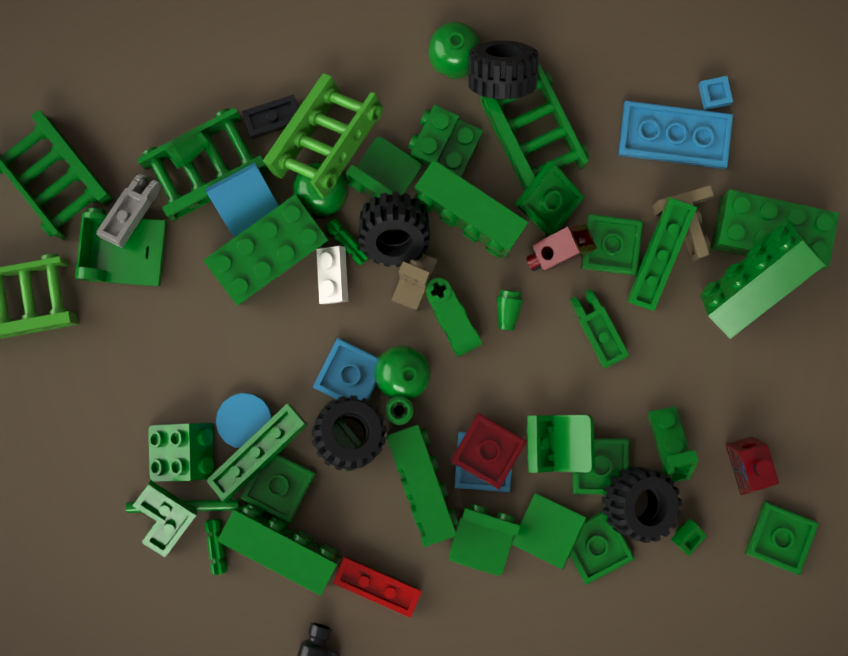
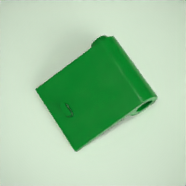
[75,208,167,287]

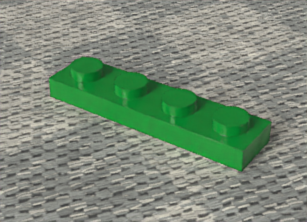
[627,197,697,311]
[206,403,308,502]

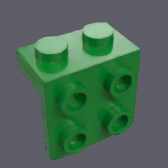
[346,137,421,198]
[527,415,595,473]
[148,423,214,481]
[449,503,520,576]

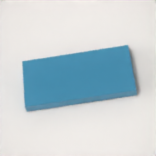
[617,100,733,169]

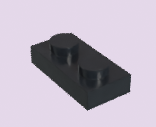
[242,94,299,139]

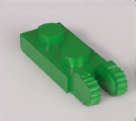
[569,289,629,369]

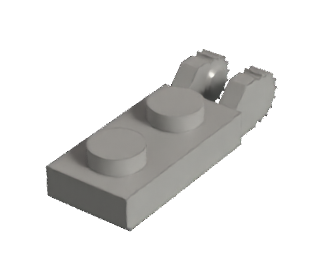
[96,174,162,248]

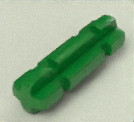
[325,218,368,266]
[205,519,227,575]

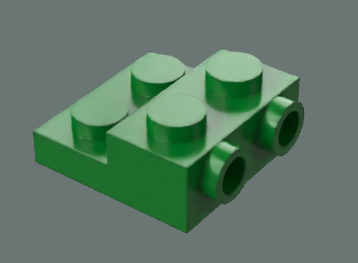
[408,104,483,178]

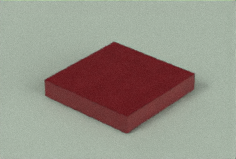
[450,412,527,490]

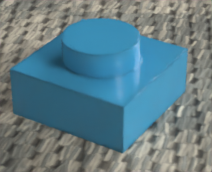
[698,76,733,110]

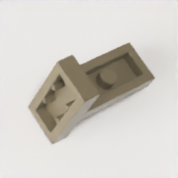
[652,185,714,262]
[391,253,438,311]

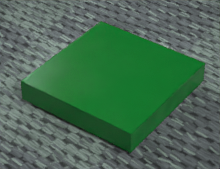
[515,161,585,237]
[581,214,643,276]
[572,438,629,495]
[240,453,316,524]
[512,493,587,570]
[745,501,819,576]
[570,511,635,585]

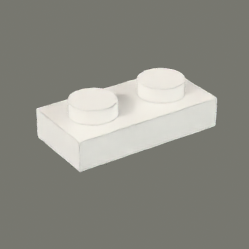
[316,246,348,305]

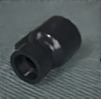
[297,622,340,656]

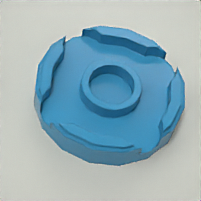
[216,393,272,448]

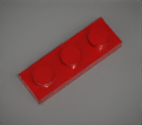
[333,556,422,618]

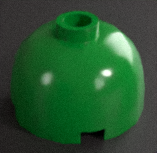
[428,21,481,79]
[293,162,348,218]
[374,345,431,400]

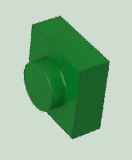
[671,518,707,557]

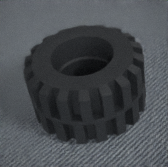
[468,41,539,99]
[359,192,430,267]
[312,395,387,471]
[602,466,682,543]

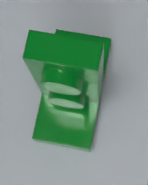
[647,406,699,482]

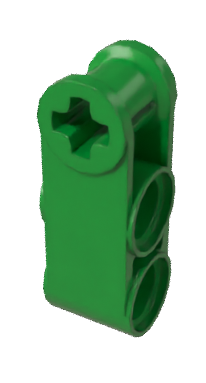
[426,278,482,358]

